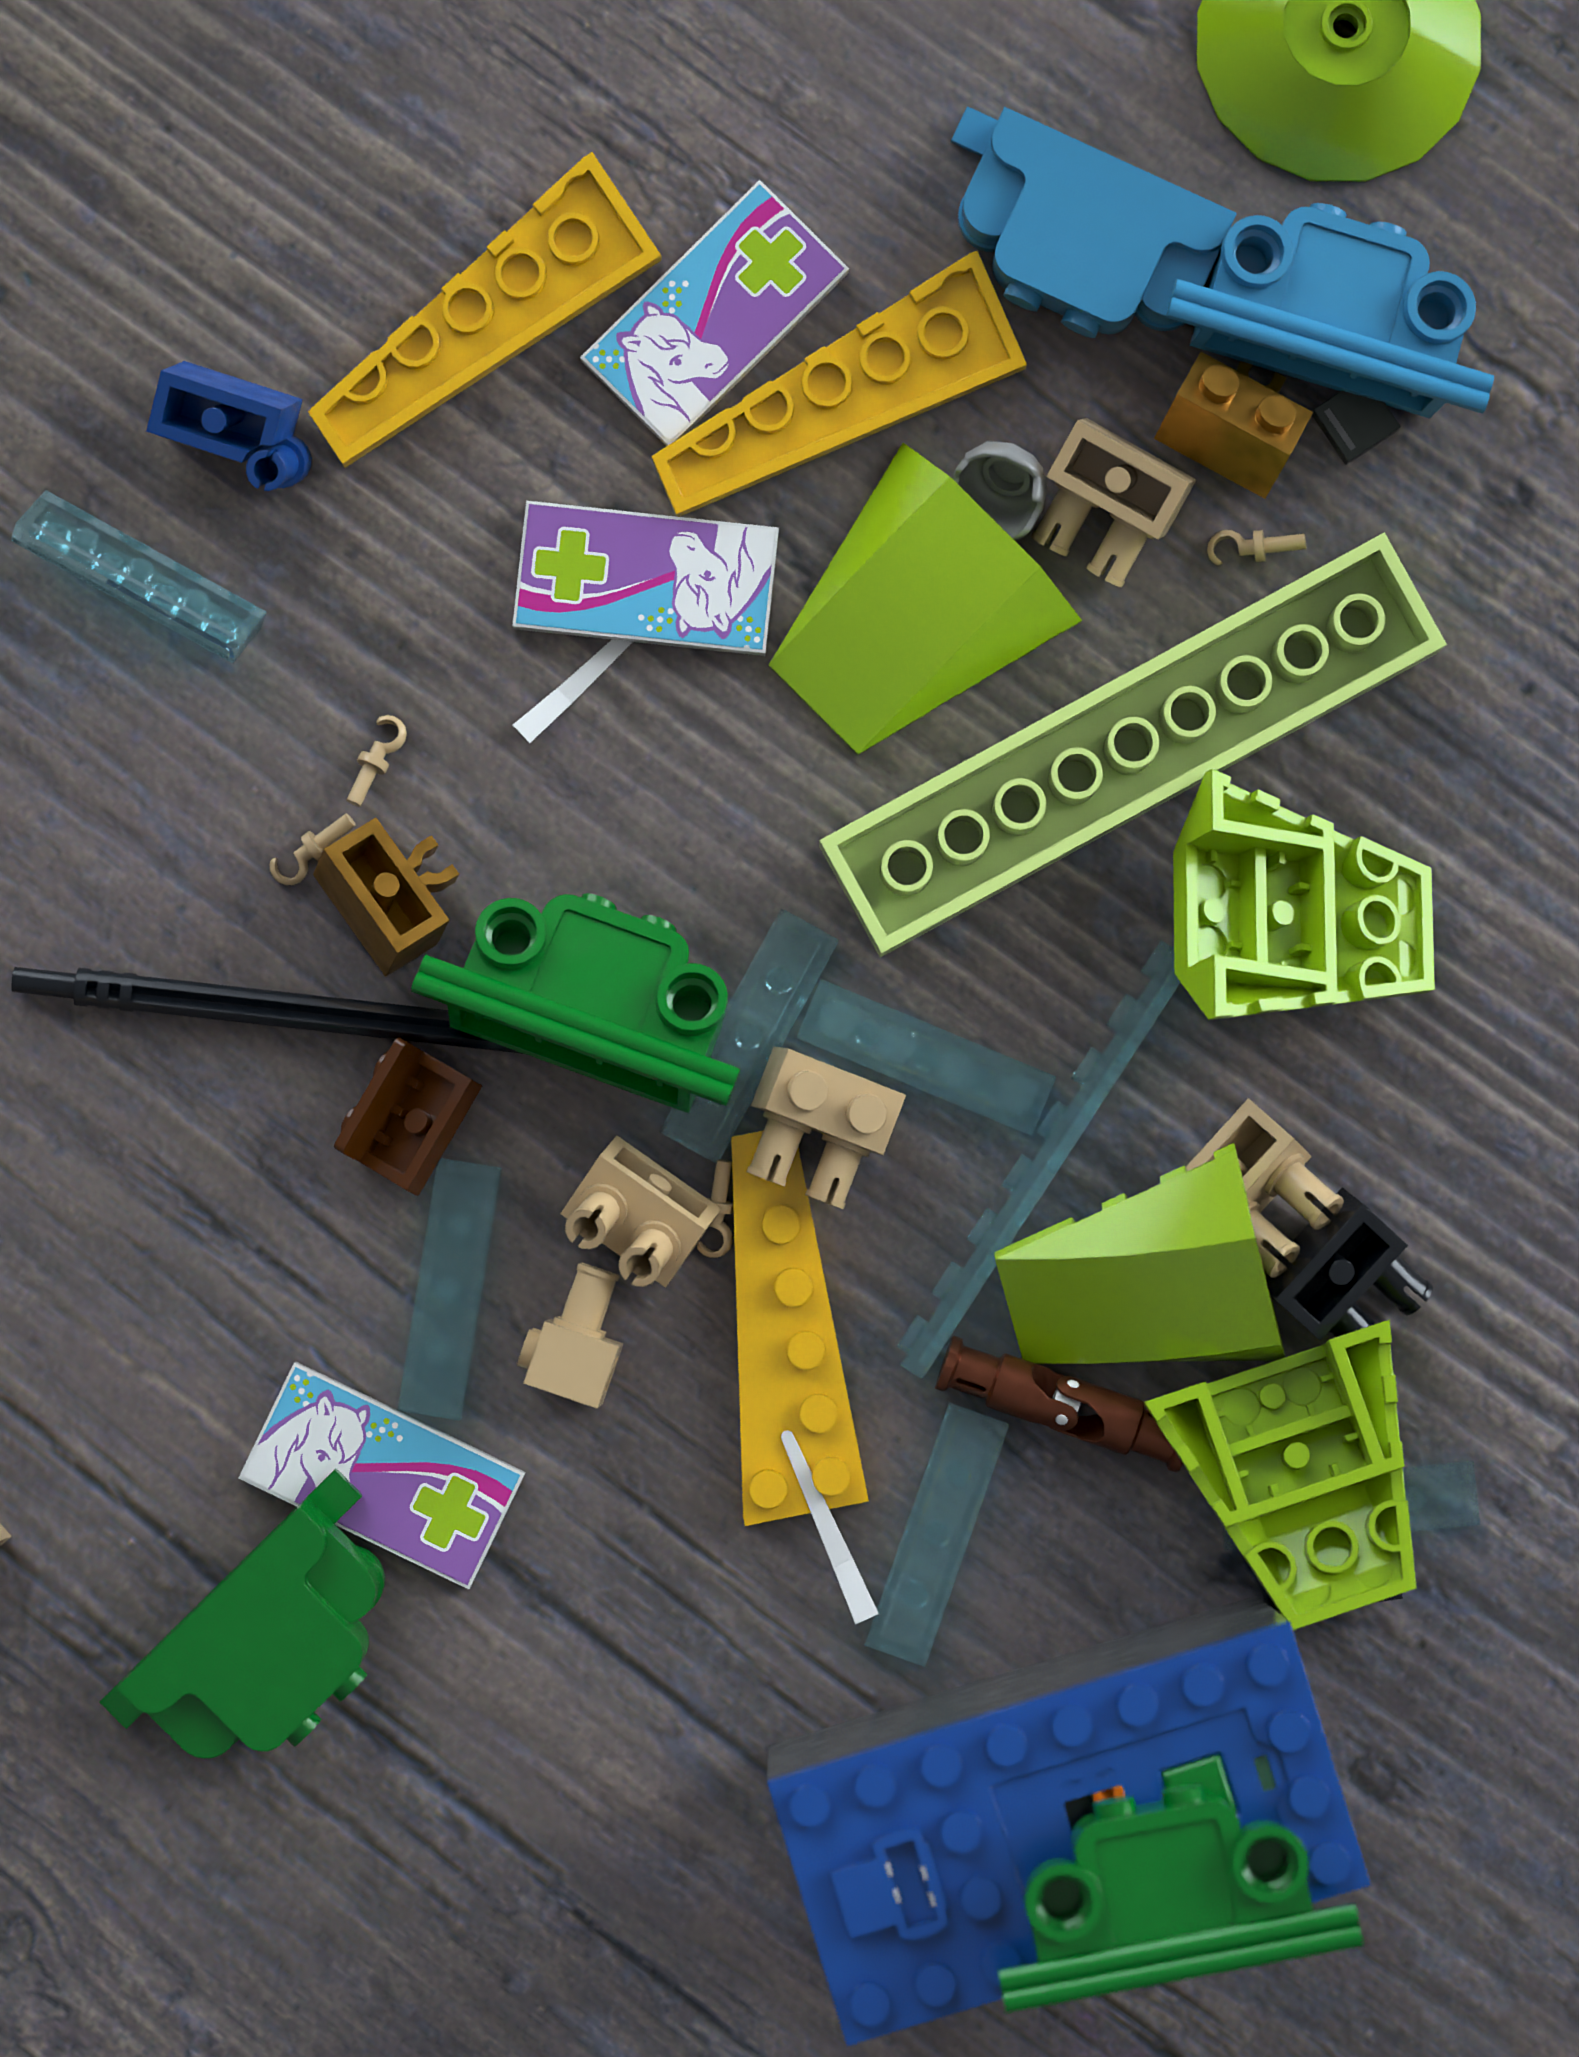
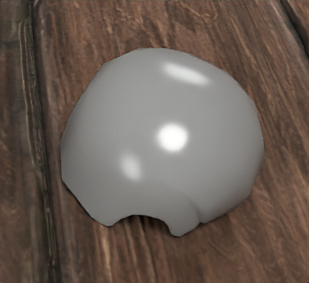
[953,441,1047,540]

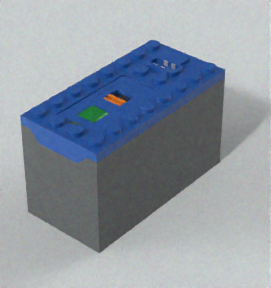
[767,1596,1371,2047]

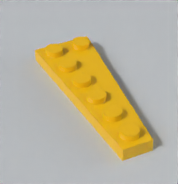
[308,152,662,468]
[652,250,1027,517]
[731,1130,869,1526]

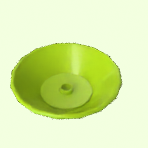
[1197,0,1481,182]

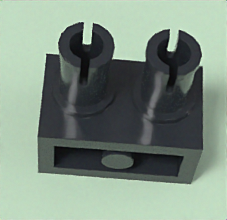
[1264,1187,1433,1341]

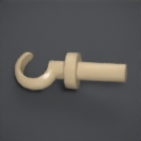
[1207,530,1306,565]
[346,715,407,807]
[270,813,356,885]
[697,1159,733,1258]

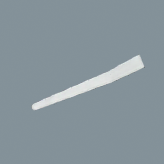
[513,640,633,743]
[781,1430,879,1624]

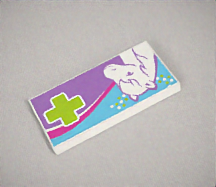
[580,180,849,446]
[512,501,779,656]
[239,1362,526,1589]

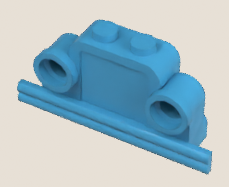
[951,106,1237,338]
[1166,203,1494,419]

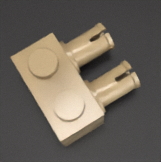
[1031,418,1196,587]
[746,1046,906,1209]
[1186,1098,1344,1278]
[560,1136,721,1288]
[517,1262,623,1409]

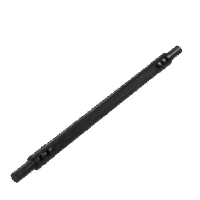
[11,967,523,1054]

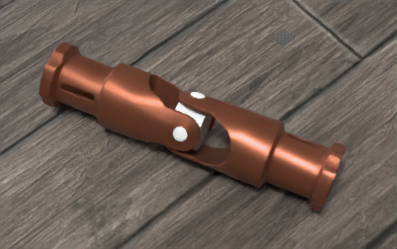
[935,1335,1183,1473]

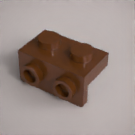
[334,1038,482,1196]

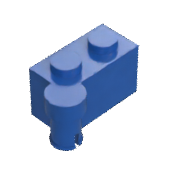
[146,361,312,491]

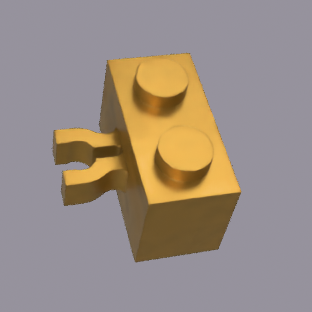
[1154,352,1313,499]
[313,817,459,977]

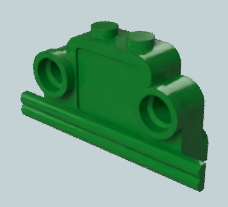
[411,893,741,1114]
[99,1468,385,1759]
[998,1783,1363,2013]

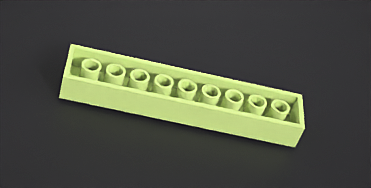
[819,532,1447,958]

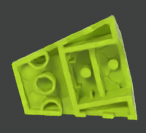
[769,443,1082,755]
[1173,769,1435,1020]
[994,1143,1286,1364]
[1144,1319,1417,1630]

